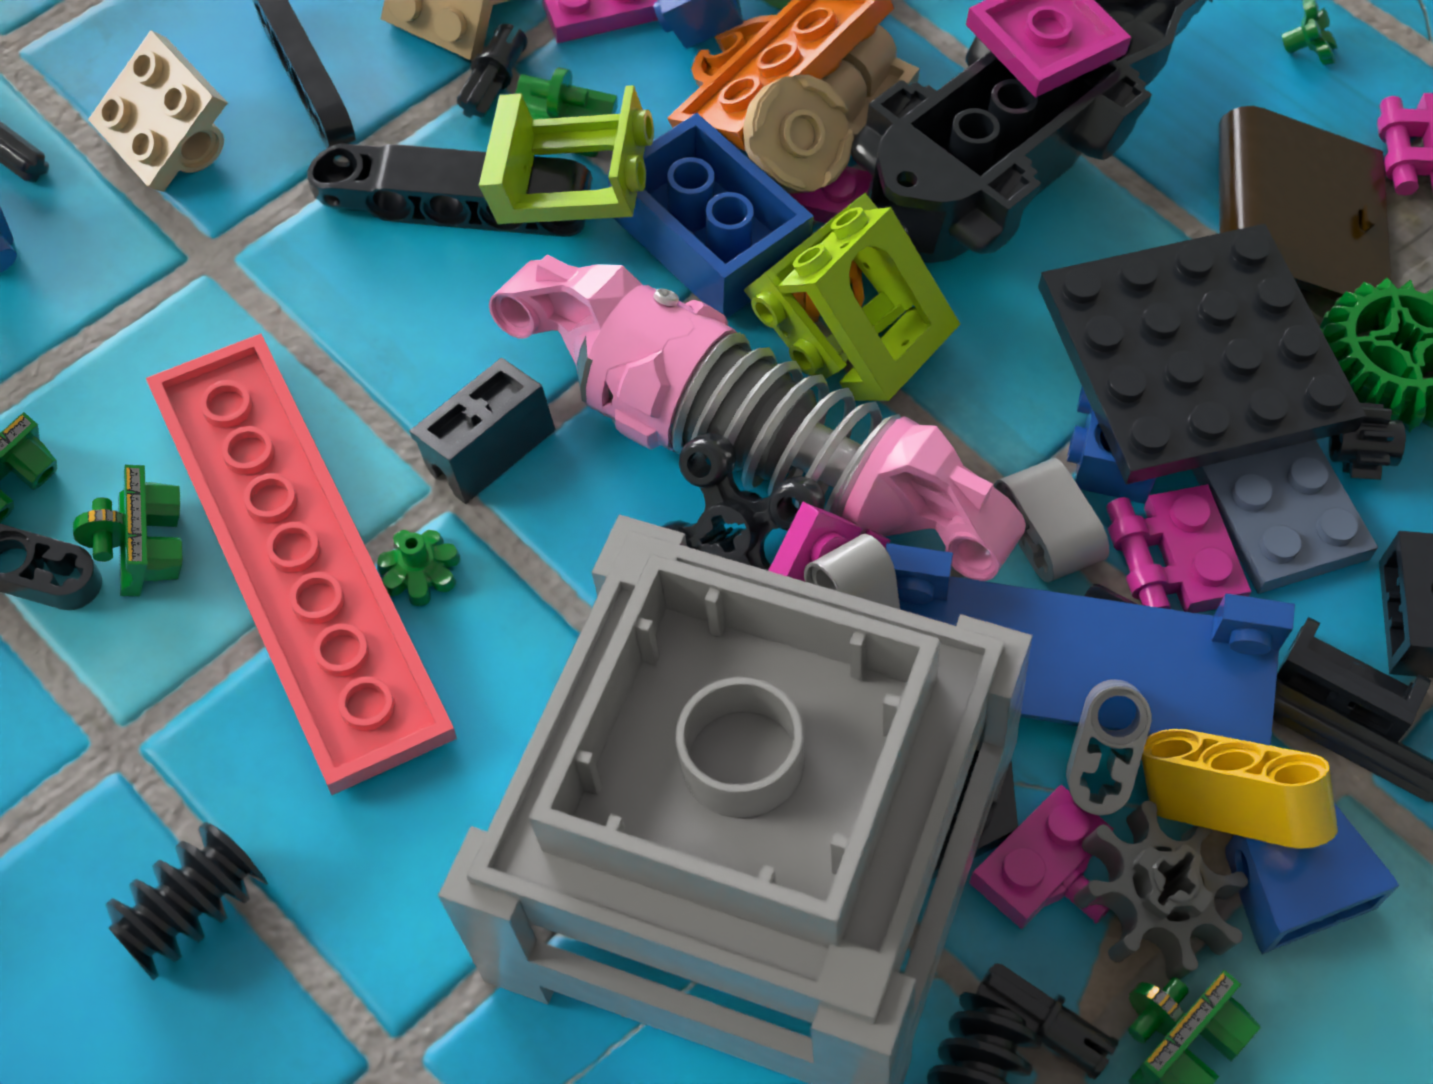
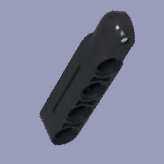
[307,143,593,237]

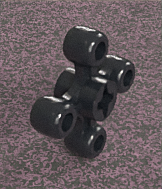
[661,433,825,571]

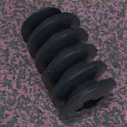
[105,822,268,981]
[927,992,1043,1084]

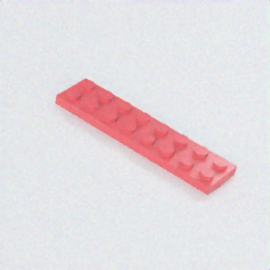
[146,333,457,795]

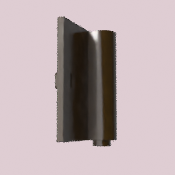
[1219,106,1391,301]

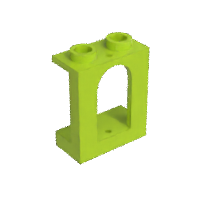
[479,85,654,224]
[744,193,914,379]
[777,207,960,401]

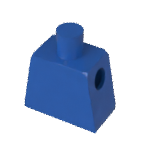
[1225,803,1399,954]

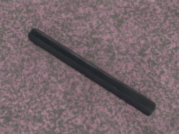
[1084,584,1433,802]

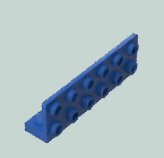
[886,543,1295,746]

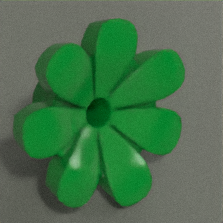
[1282,0,1338,65]
[377,530,461,606]

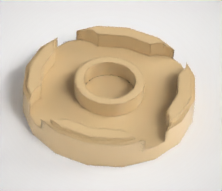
[743,75,854,193]

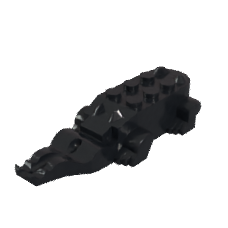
[851,0,1213,263]

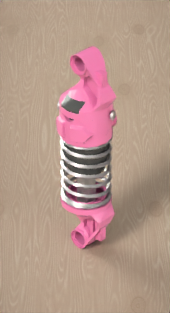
[489,254,1026,581]

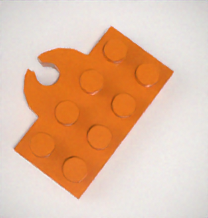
[667,0,894,151]

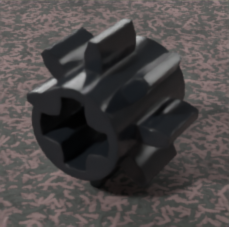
[1328,403,1406,480]

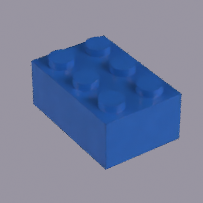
[608,113,814,319]

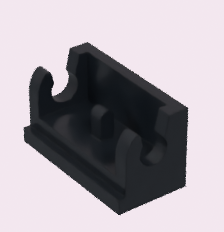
[409,357,556,504]
[1277,616,1432,741]

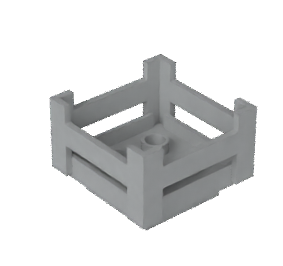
[438,514,1032,1084]

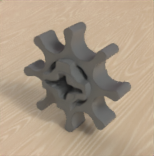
[1074,801,1248,980]

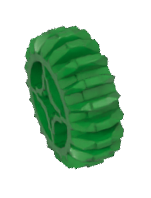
[1319,277,1433,432]

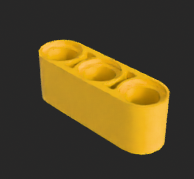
[1141,729,1338,849]

